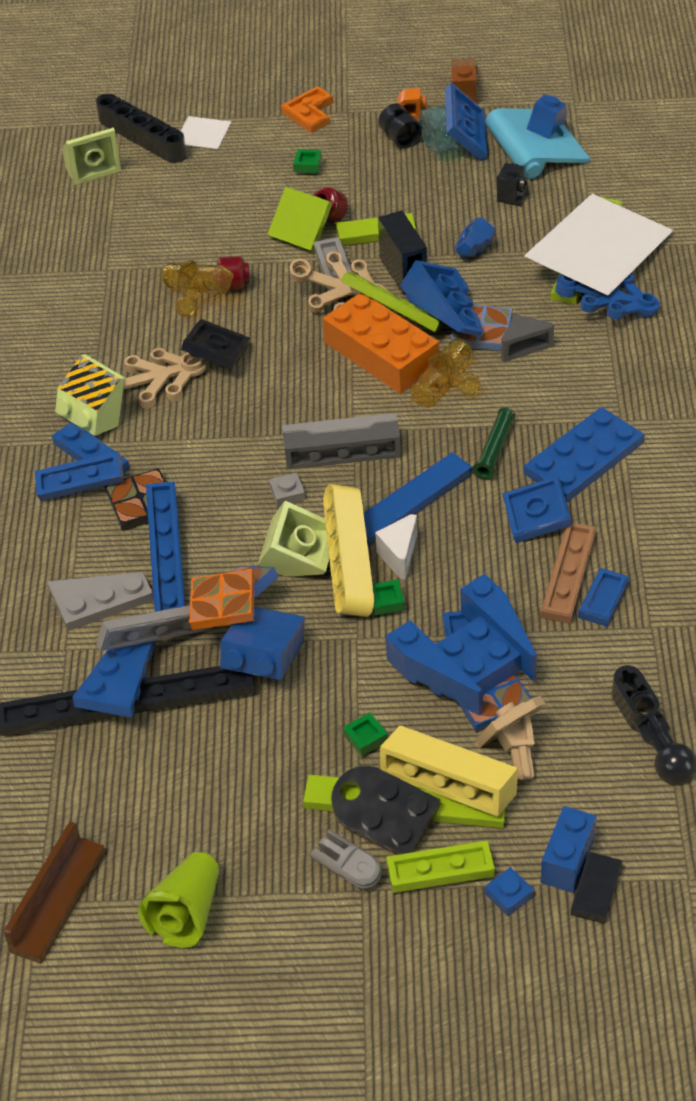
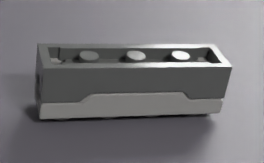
[282,413,401,470]

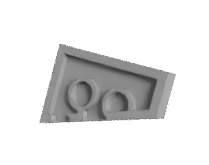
[47,572,154,631]

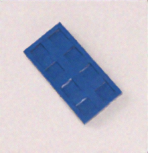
[523,407,645,502]

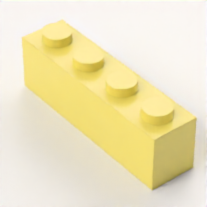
[380,725,518,817]

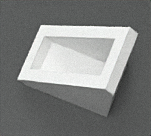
[375,514,417,579]

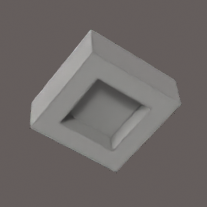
[269,472,305,507]

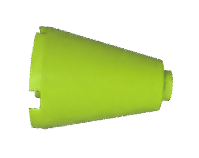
[137,852,219,948]

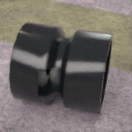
[378,103,423,149]

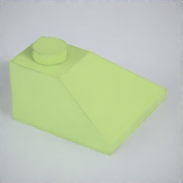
[62,128,121,184]

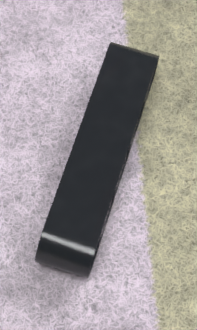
[96,94,187,163]

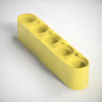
[323,484,374,617]

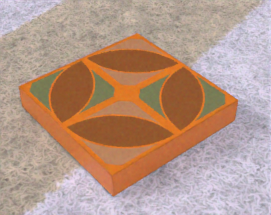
[189,569,255,630]

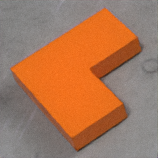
[281,86,333,134]

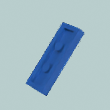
[52,422,130,473]
[35,451,124,501]

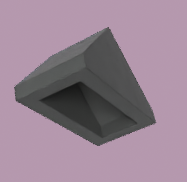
[501,314,554,362]

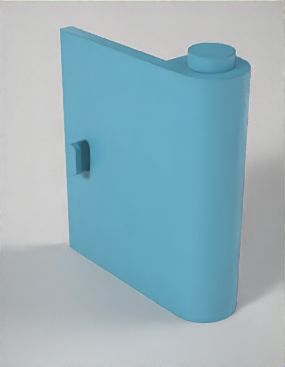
[485,108,590,179]

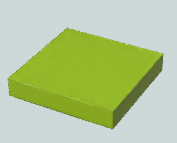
[267,186,333,252]

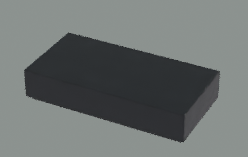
[570,852,622,924]

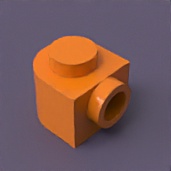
[397,88,427,120]

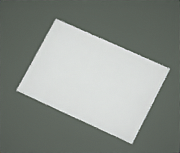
[524,194,673,295]

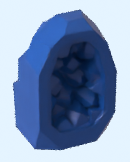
[455,218,496,258]

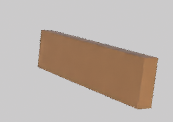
[541,523,597,624]

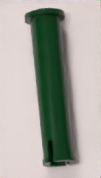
[472,407,516,480]

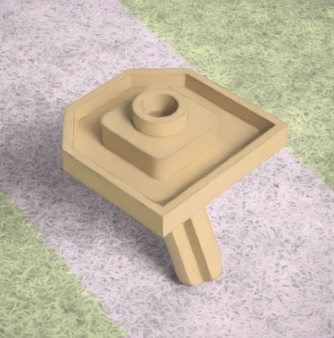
[475,696,545,781]

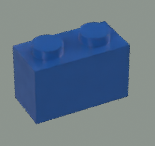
[540,805,596,893]

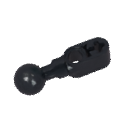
[611,665,696,785]

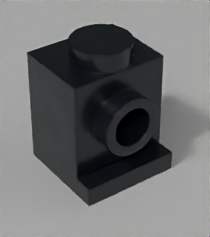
[497,162,529,207]

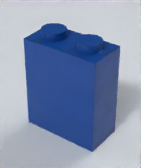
[220,607,305,680]

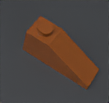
[451,59,476,103]

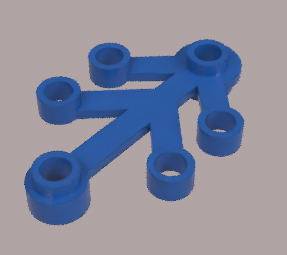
[555,273,660,319]

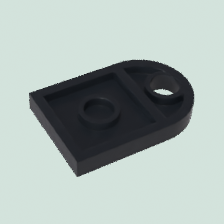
[331,766,441,855]

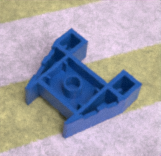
[385,574,537,715]

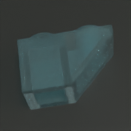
[419,105,462,154]

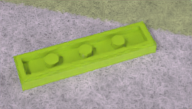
[341,272,444,332]

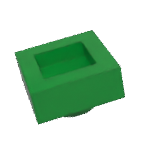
[293,149,322,174]
[372,579,405,615]
[343,712,388,756]

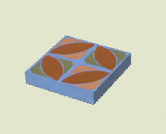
[451,305,512,351]

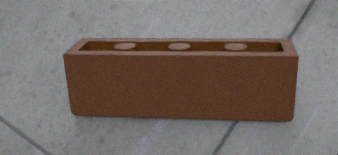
[4,821,106,964]

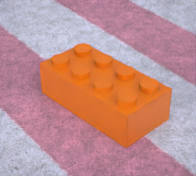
[322,292,439,394]

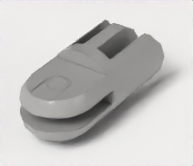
[310,829,382,889]

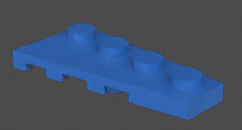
[72,640,157,718]

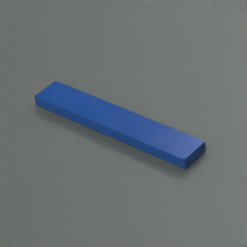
[364,452,472,547]
[146,481,185,612]

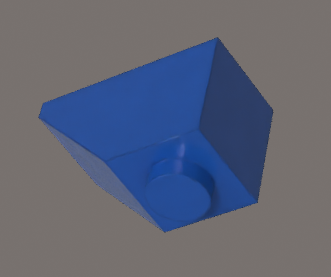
[527,94,567,139]

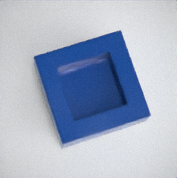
[485,867,534,916]

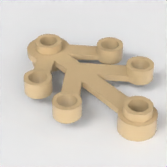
[290,251,387,313]
[123,348,206,409]

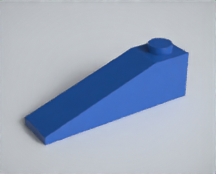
[400,260,483,336]

